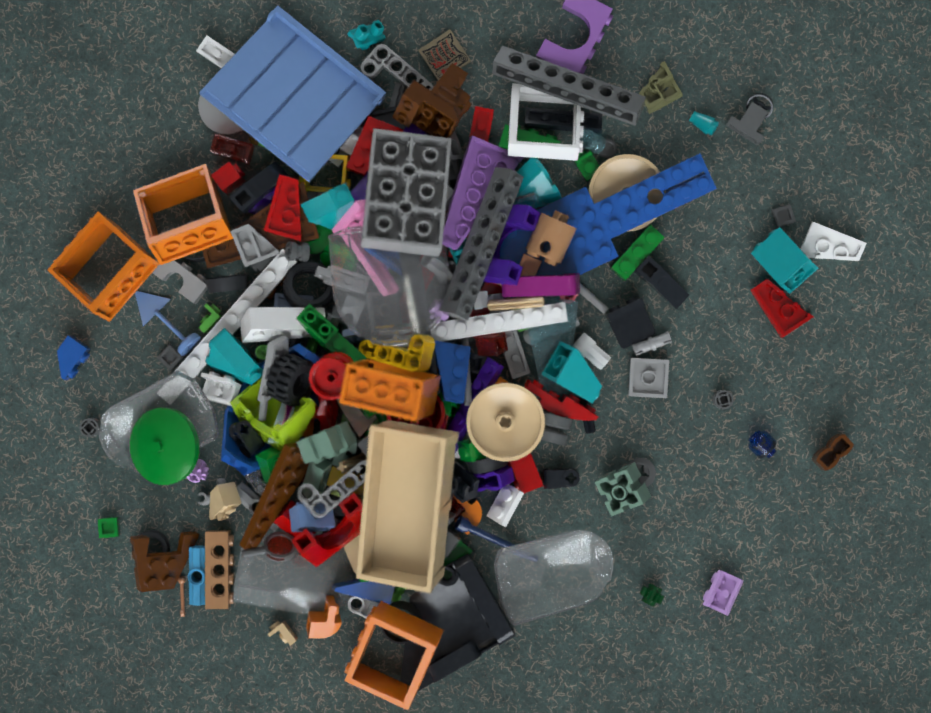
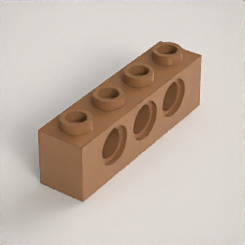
[205,530,234,609]

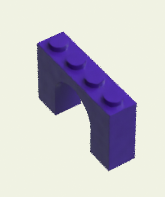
[483,204,540,286]

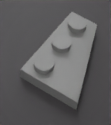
[257,335,289,403]

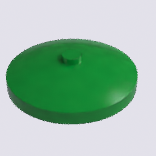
[130,407,199,485]

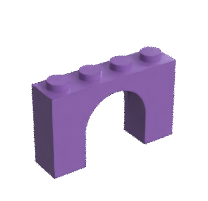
[536,0,613,74]

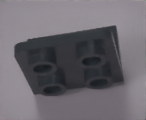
[605,297,655,349]

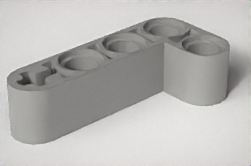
[361,44,434,91]
[298,460,367,518]

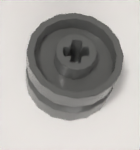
[541,410,573,446]

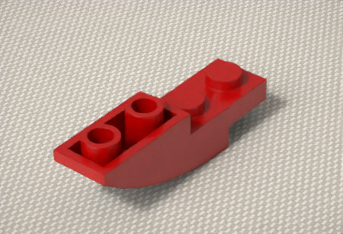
[524,379,598,421]

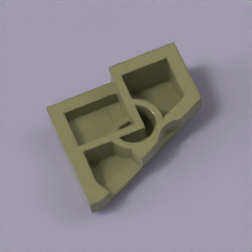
[639,61,683,114]

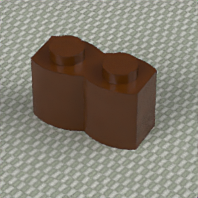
[812,434,854,471]

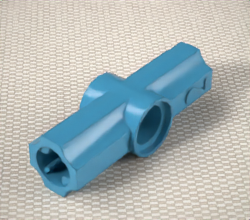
[188,545,205,606]

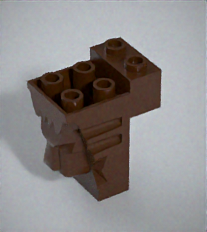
[392,63,472,138]

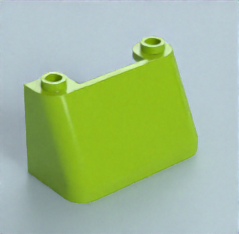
[230,376,316,451]

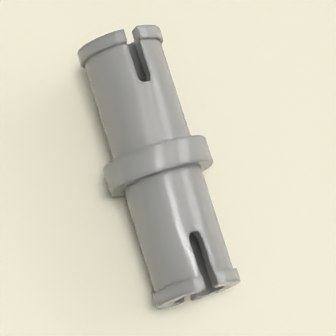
[632,331,672,356]

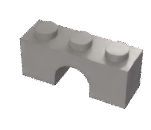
[152,258,208,304]

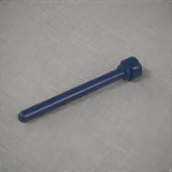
[454,515,538,562]

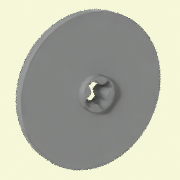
[198,95,243,135]

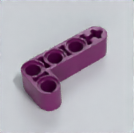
[502,273,580,297]

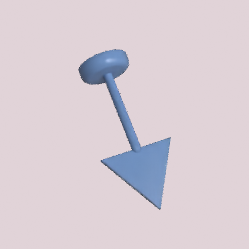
[135,291,201,356]

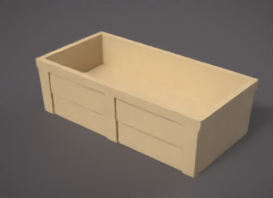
[356,420,459,593]

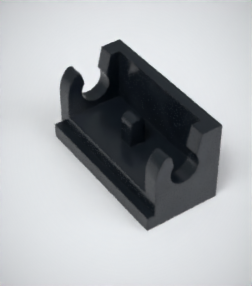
[452,460,479,503]

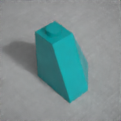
[514,157,562,207]
[300,183,354,230]
[205,328,263,385]

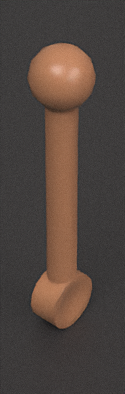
[178,576,186,617]

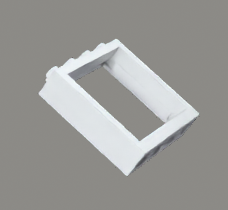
[508,83,584,161]

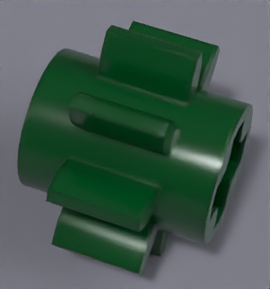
[639,583,664,607]

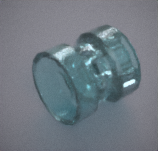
[580,130,606,154]

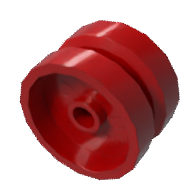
[309,352,354,400]

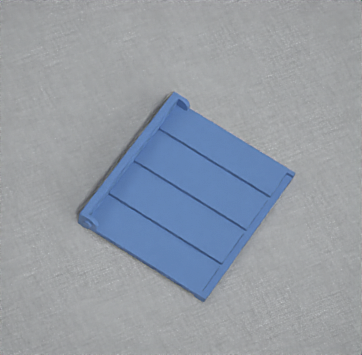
[200,5,386,182]

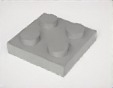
[628,358,669,398]

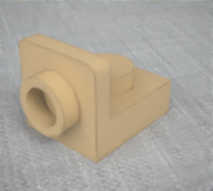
[268,620,298,646]

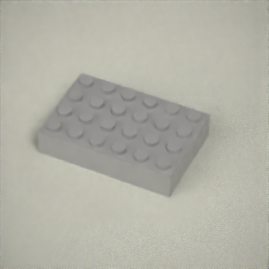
[360,129,452,257]

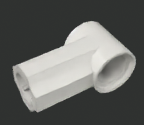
[572,333,611,370]

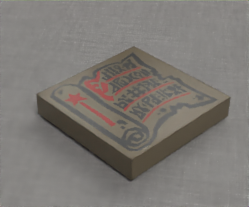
[418,29,471,81]

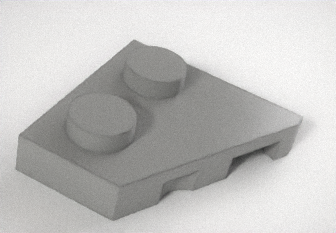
[231,224,280,267]

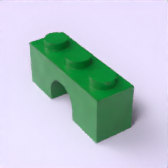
[610,225,665,281]

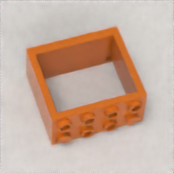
[133,164,233,265]
[47,212,159,322]
[339,359,441,421]
[344,601,444,710]

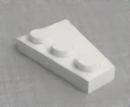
[800,221,867,261]

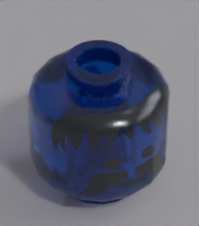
[748,430,777,459]

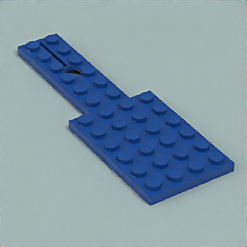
[500,154,717,298]

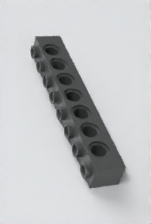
[492,46,646,126]
[439,167,524,321]

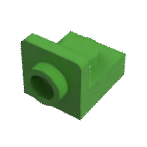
[198,303,222,334]

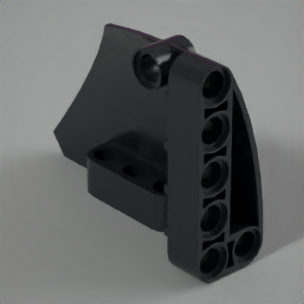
[400,553,516,691]

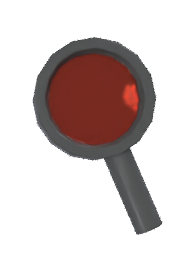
[242,532,296,562]

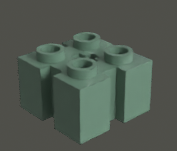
[296,421,356,464]
[595,462,652,516]

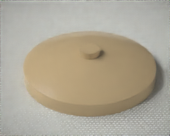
[589,154,666,232]
[466,383,545,461]

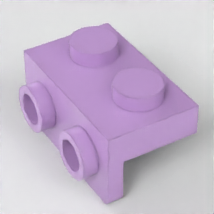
[703,570,744,616]

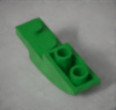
[296,304,366,362]

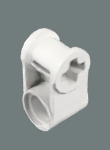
[348,596,379,619]

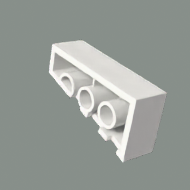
[240,307,326,343]

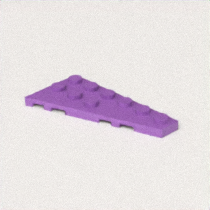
[442,136,524,250]

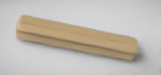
[488,296,545,311]
[337,452,367,473]

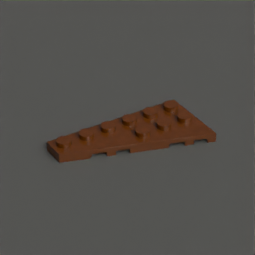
[202,182,320,269]
[239,443,309,550]

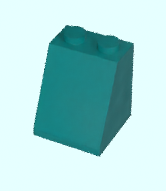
[751,227,818,294]
[541,341,602,403]

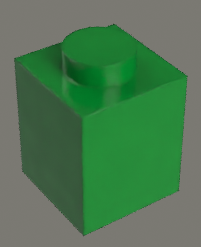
[457,438,487,462]

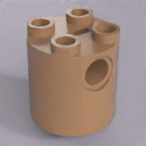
[526,210,577,266]

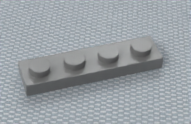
[489,310,530,379]

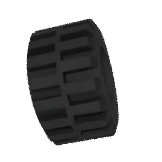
[266,353,313,407]

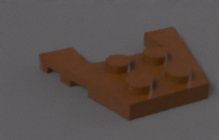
[130,531,199,592]

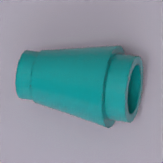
[689,111,719,136]

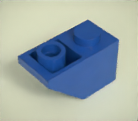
[57,335,90,380]

